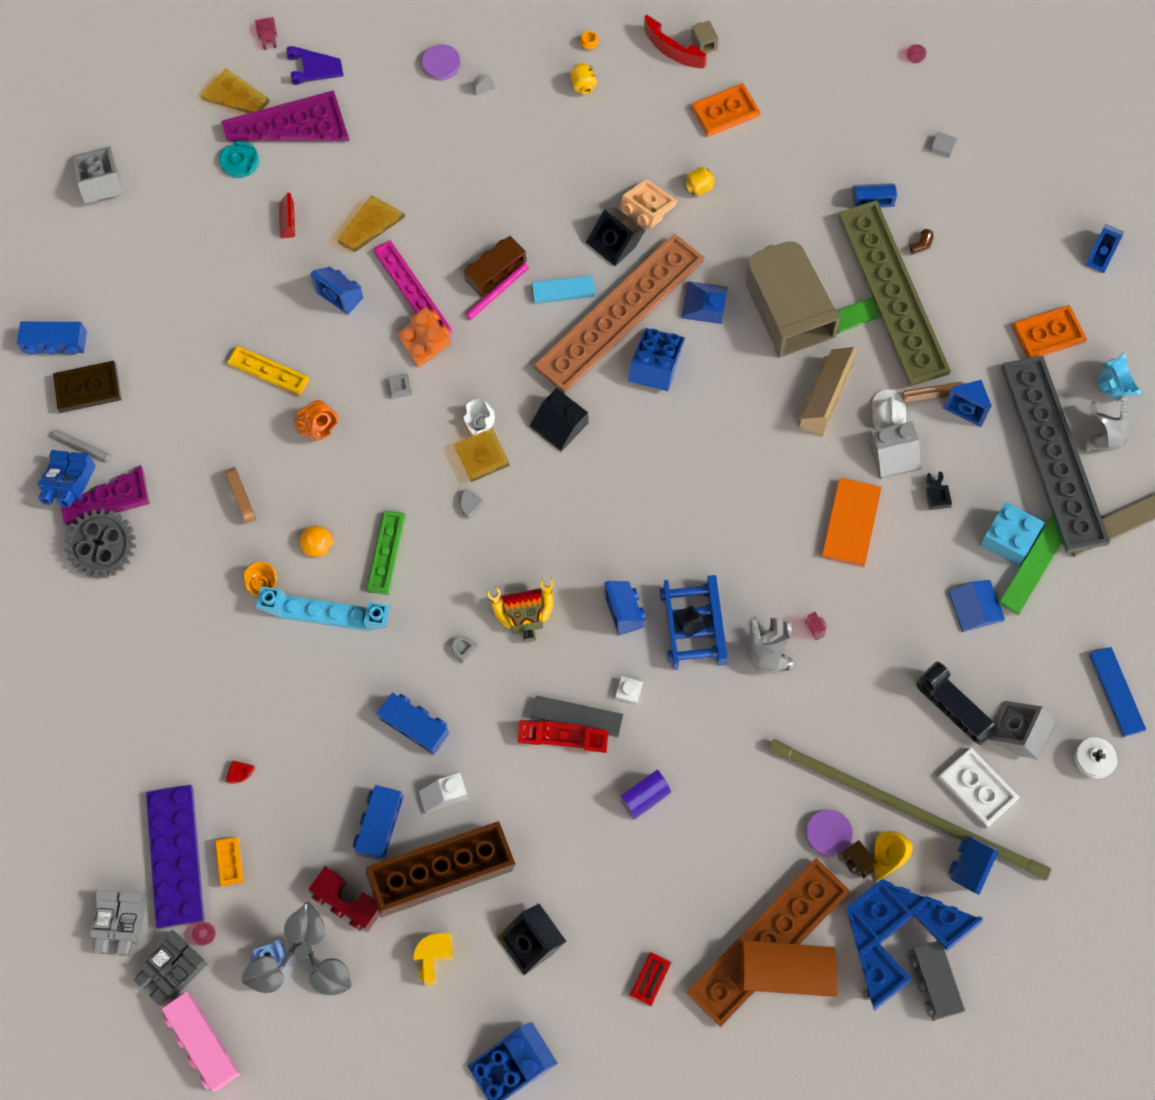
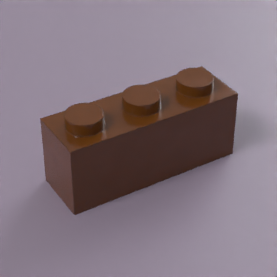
[464,236,527,297]

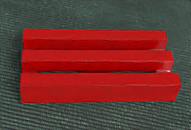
[630,952,672,1007]

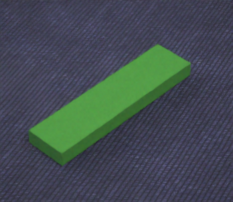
[837,297,881,334]
[366,510,406,595]

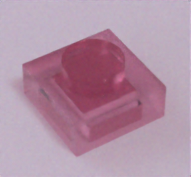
[805,612,827,641]

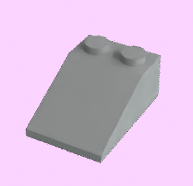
[72,146,124,204]

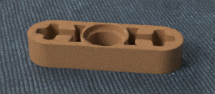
[225,467,257,524]

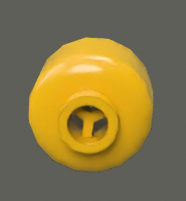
[570,63,597,94]
[685,167,716,196]

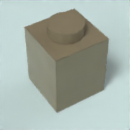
[691,20,718,54]

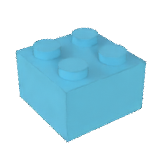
[981,501,1045,566]

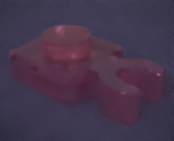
[255,17,278,50]

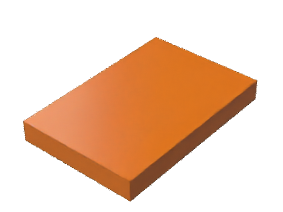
[691,83,760,137]
[1011,305,1087,358]

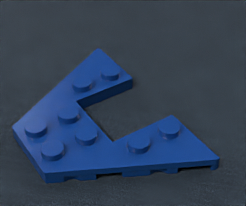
[846,879,983,1011]

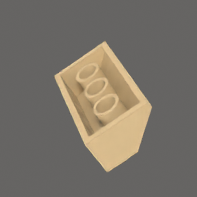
[798,347,858,437]

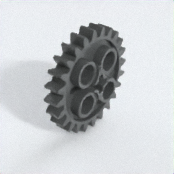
[64,509,137,579]

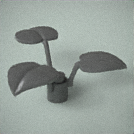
[241,902,352,995]

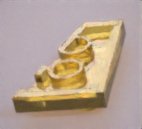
[337,195,405,252]

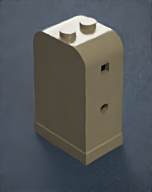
[746,241,841,358]

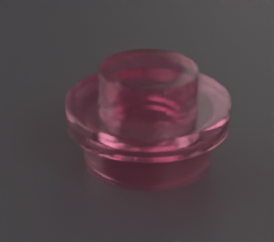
[907,44,927,63]
[192,922,216,946]

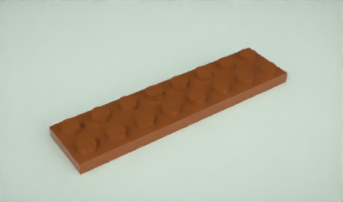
[686,858,850,1028]

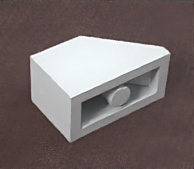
[419,773,469,814]

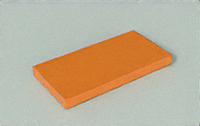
[822,477,882,567]

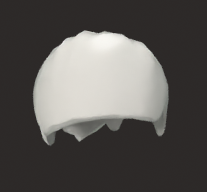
[463,399,495,435]

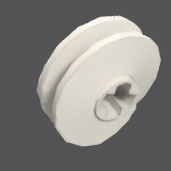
[1074,737,1118,779]

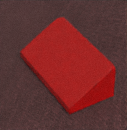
[279,192,295,238]

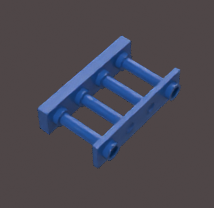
[660,575,728,670]

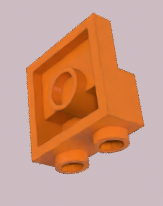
[397,307,453,367]

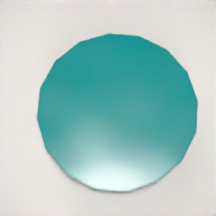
[219,141,259,178]

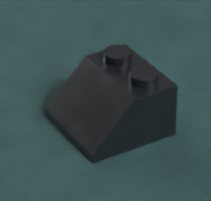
[585,207,645,266]
[530,388,589,452]
[497,903,567,975]

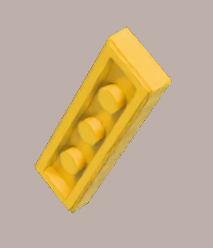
[227,345,310,396]

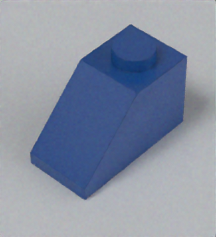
[1085,224,1124,273]

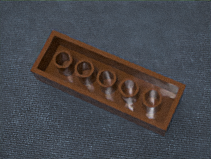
[366,821,515,918]

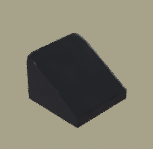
[673,605,705,638]

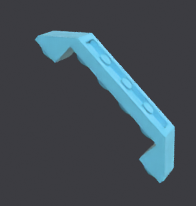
[256,587,390,631]

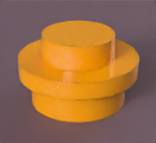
[580,30,599,50]

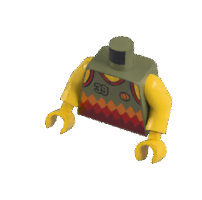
[486,577,554,643]

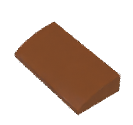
[739,940,837,997]

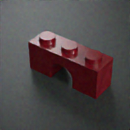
[308,866,379,931]

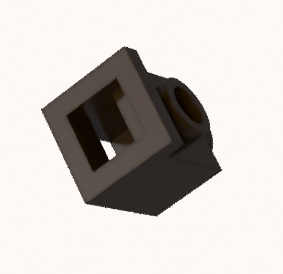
[838,840,877,879]

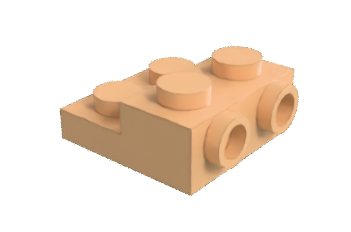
[619,179,677,229]

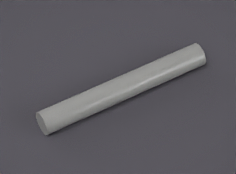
[52,430,111,462]

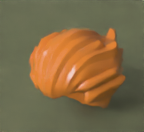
[293,400,339,441]

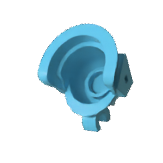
[1098,352,1142,401]

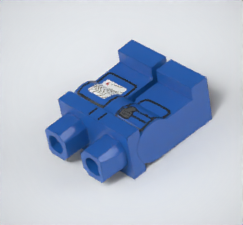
[37,450,96,508]

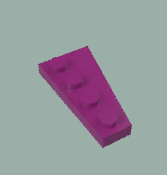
[61,465,150,526]

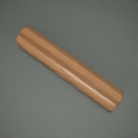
[903,382,964,403]

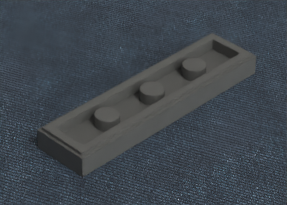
[531,695,623,737]

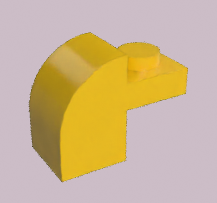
[413,933,453,986]

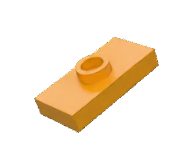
[215,836,244,887]

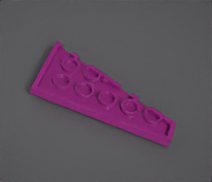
[221,90,350,141]

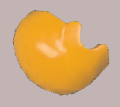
[299,525,334,558]
[244,561,277,596]

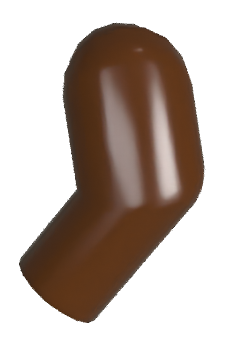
[909,228,934,254]

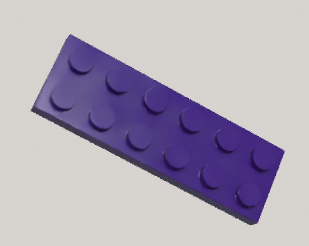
[146,785,205,929]

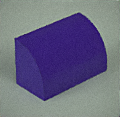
[621,769,671,820]

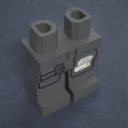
[134,930,208,1005]

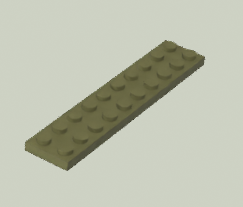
[838,200,951,386]

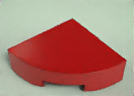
[225,760,255,784]

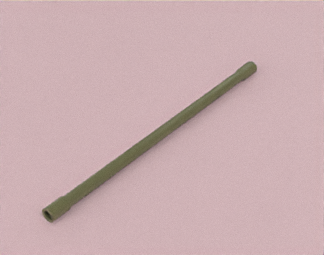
[768,739,1051,881]

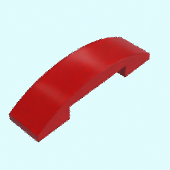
[644,14,707,69]
[517,720,609,753]

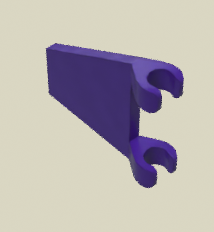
[286,46,344,85]

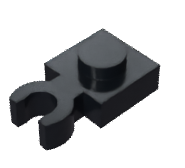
[925,472,952,510]

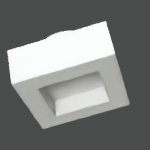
[616,676,643,705]

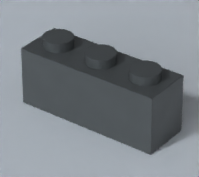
[909,941,965,1021]

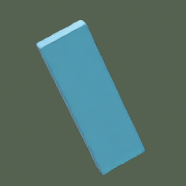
[532,276,595,303]

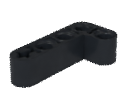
[916,661,997,745]

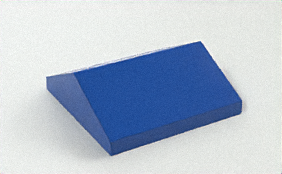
[948,580,1005,632]

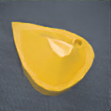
[874,830,913,881]

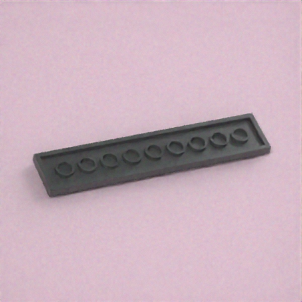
[1001,356,1110,553]

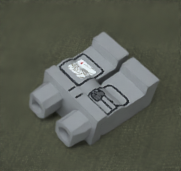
[90,890,147,956]

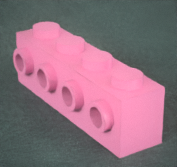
[162,992,241,1092]

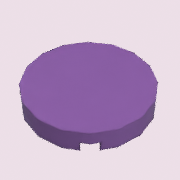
[422,44,461,80]
[806,810,853,857]

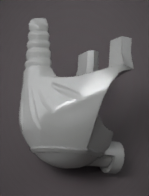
[1086,394,1129,453]
[749,616,793,673]

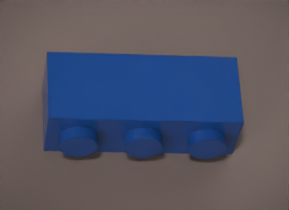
[17,321,87,355]
[377,692,449,755]
[353,785,404,861]

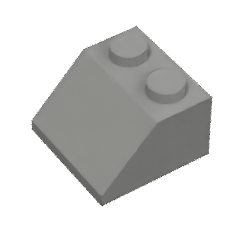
[868,421,922,479]
[988,701,1056,760]

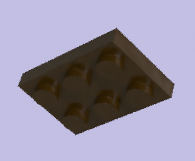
[53,360,121,413]

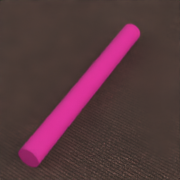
[465,262,529,320]

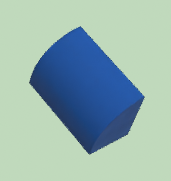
[852,183,897,208]

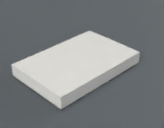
[937,747,1020,829]

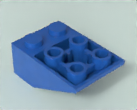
[628,328,685,391]
[468,1022,558,1100]

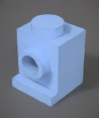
[251,939,290,966]

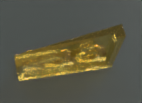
[201,68,270,113]

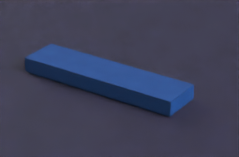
[1089,647,1146,738]

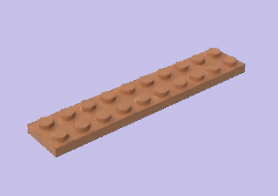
[534,233,704,394]

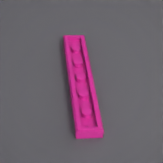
[373,240,452,333]

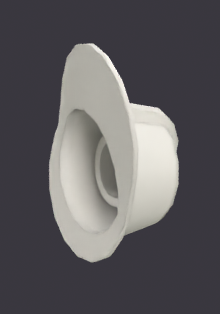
[872,390,906,429]

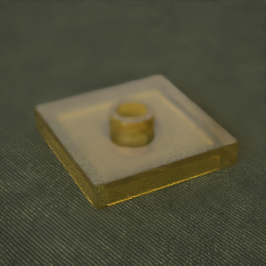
[454,428,510,482]

